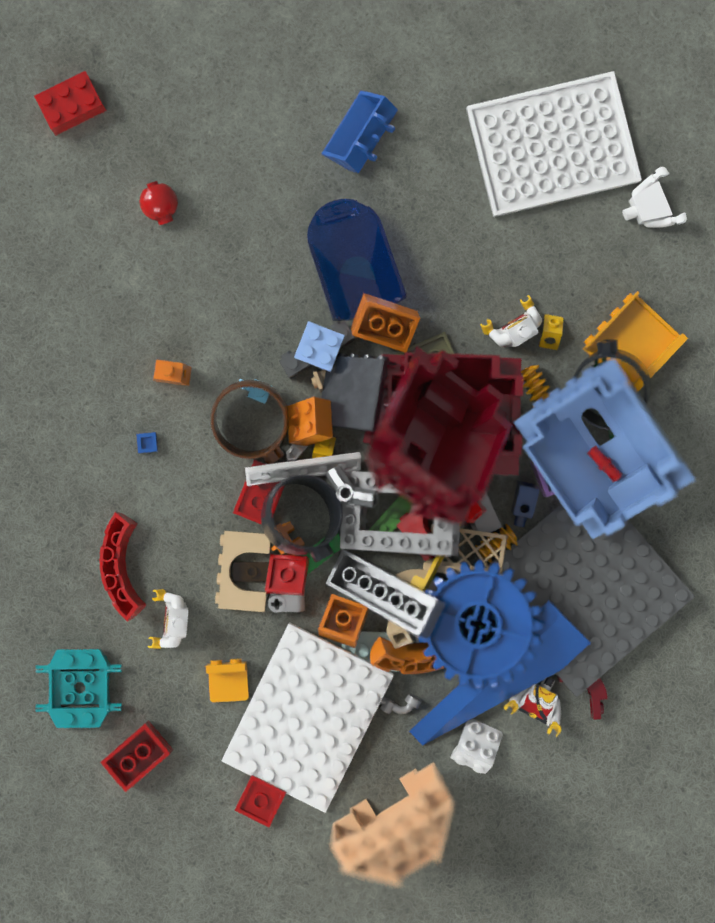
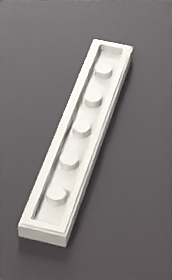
[245,452,361,486]

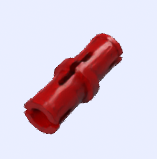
[587,445,623,482]

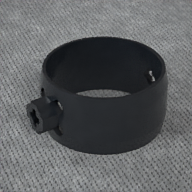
[573,339,651,429]
[261,475,343,563]

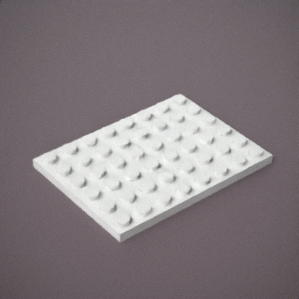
[466,71,641,217]
[222,622,394,813]

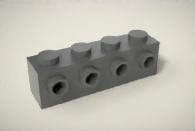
[279,321,355,379]

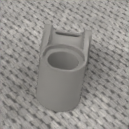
[268,594,305,613]

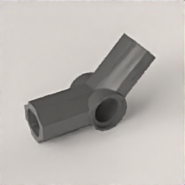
[326,466,379,508]

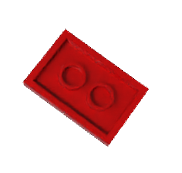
[233,460,285,525]

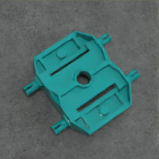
[35,649,122,728]

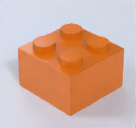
[287,397,333,447]
[318,594,368,648]

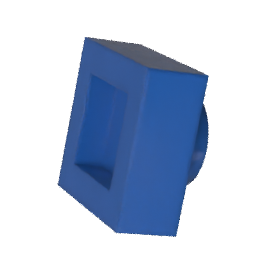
[136,432,158,454]

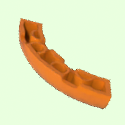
[370,637,444,674]

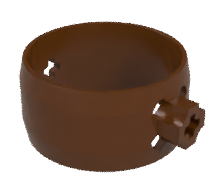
[210,380,289,464]

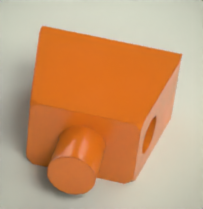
[153,360,192,386]

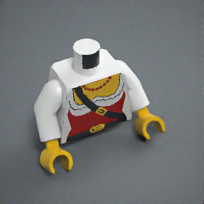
[480,295,542,347]
[148,589,188,649]
[504,677,561,737]

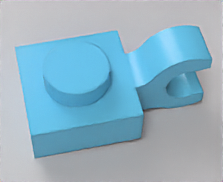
[239,379,270,404]

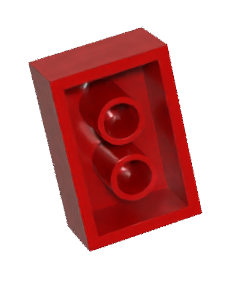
[34,71,106,136]
[100,720,173,792]

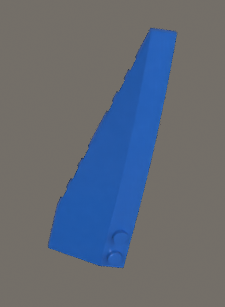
[409,599,591,746]

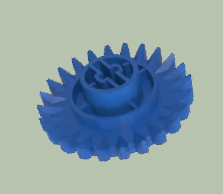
[418,560,545,689]

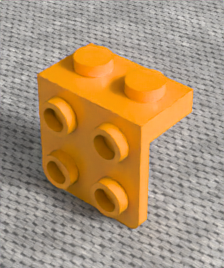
[206,659,249,702]

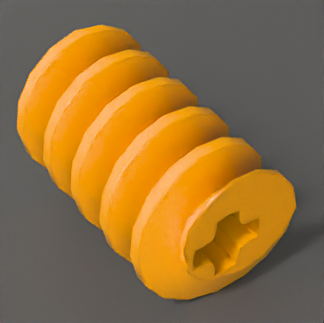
[521,365,551,408]
[475,523,518,564]

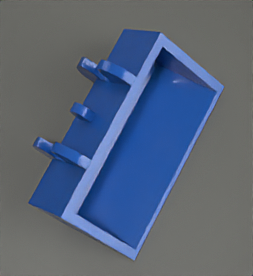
[322,91,398,174]

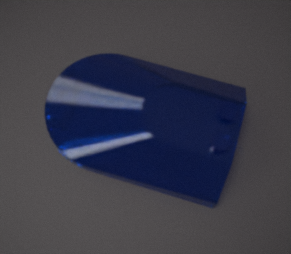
[307,199,407,321]

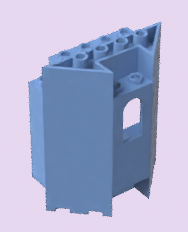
[514,358,695,539]

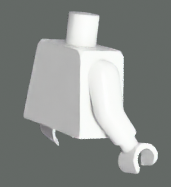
[622,167,687,228]

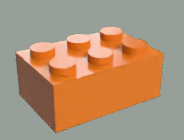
[351,293,420,352]

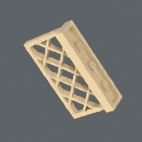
[423,524,508,575]

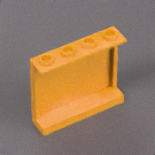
[583,291,688,392]

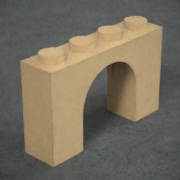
[215,531,271,612]

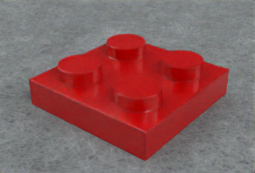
[265,554,309,596]
[234,775,286,828]

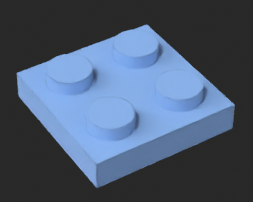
[294,321,345,372]

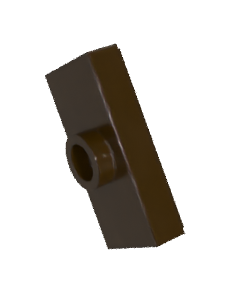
[233,562,269,582]

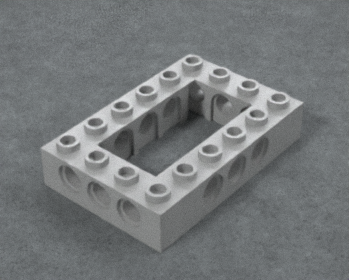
[340,471,460,556]

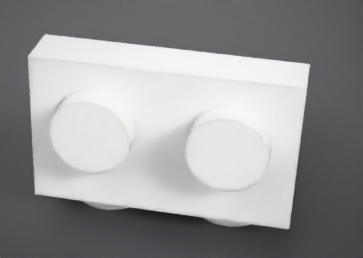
[450,718,503,774]

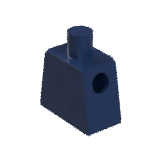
[511,481,540,527]

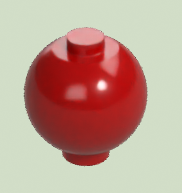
[139,181,178,225]

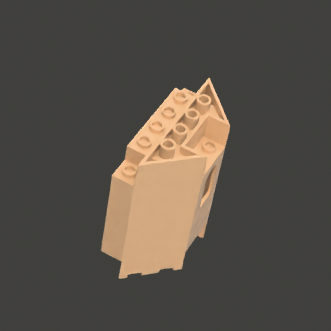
[331,762,452,886]

